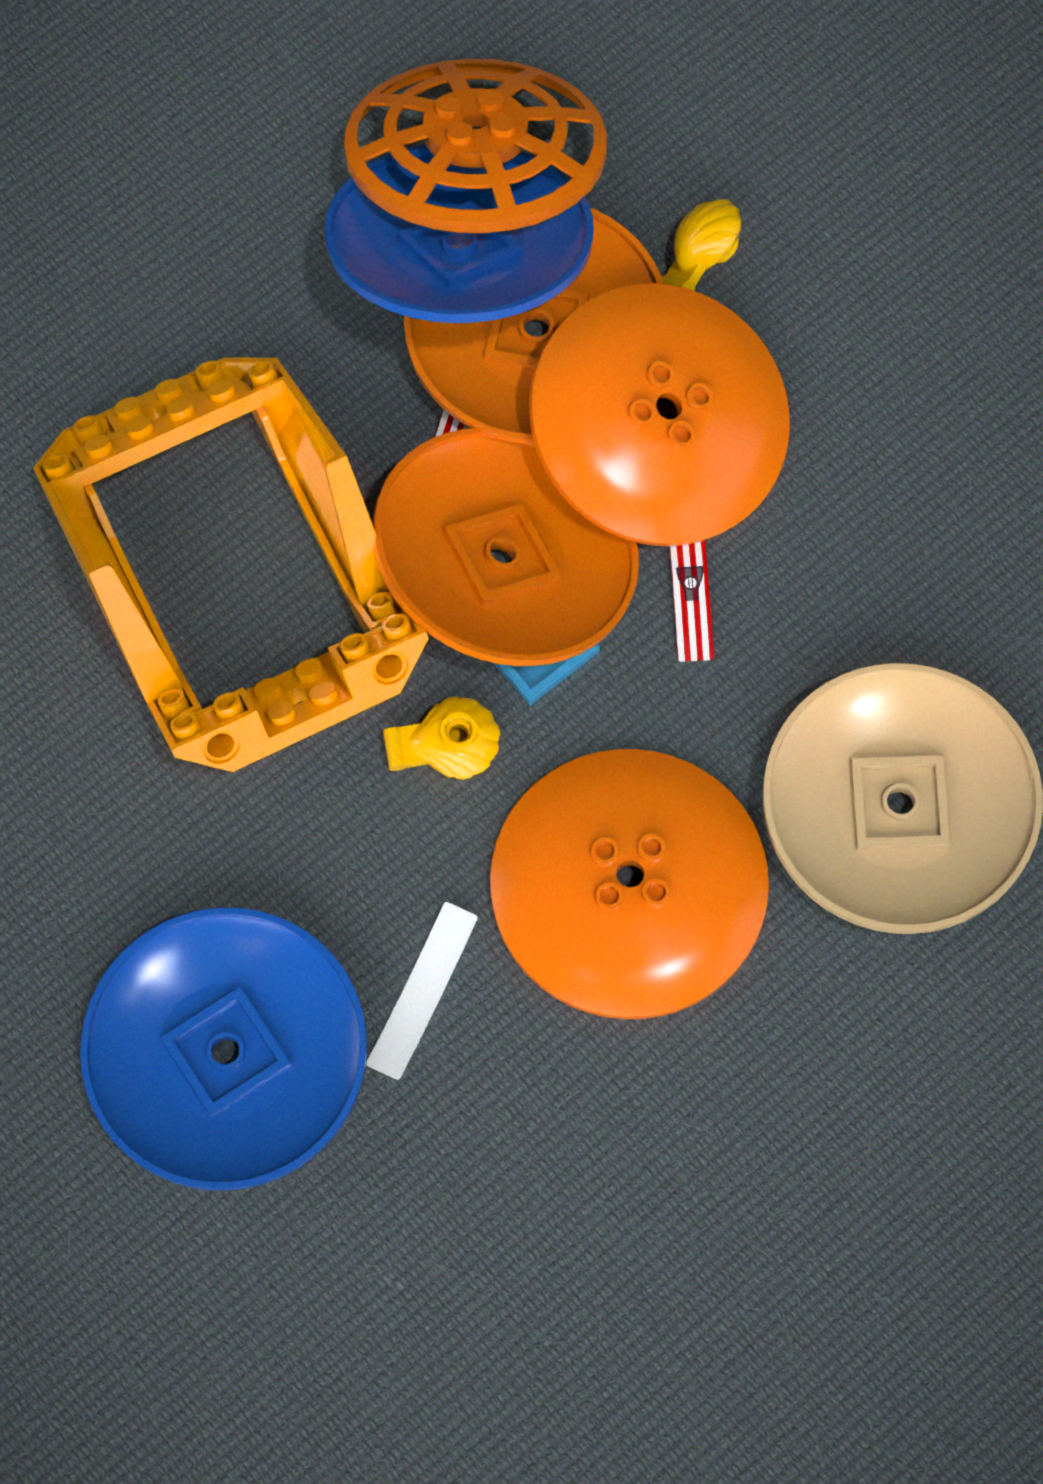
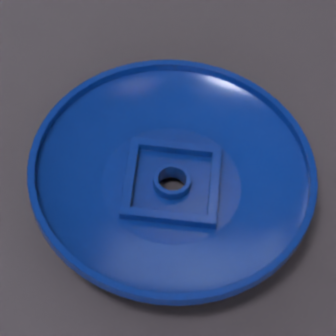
[325,144,594,323]
[80,908,367,1191]

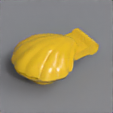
[662,199,741,291]
[383,697,500,780]

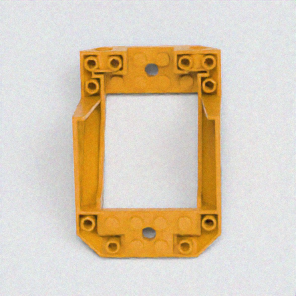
[33,357,429,772]

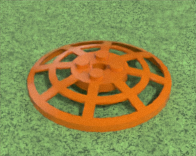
[344,59,607,233]

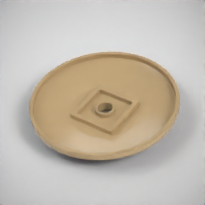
[763,663,1043,934]

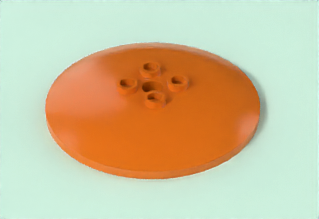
[404,208,664,444]
[529,283,790,546]
[372,428,639,666]
[490,749,769,1019]

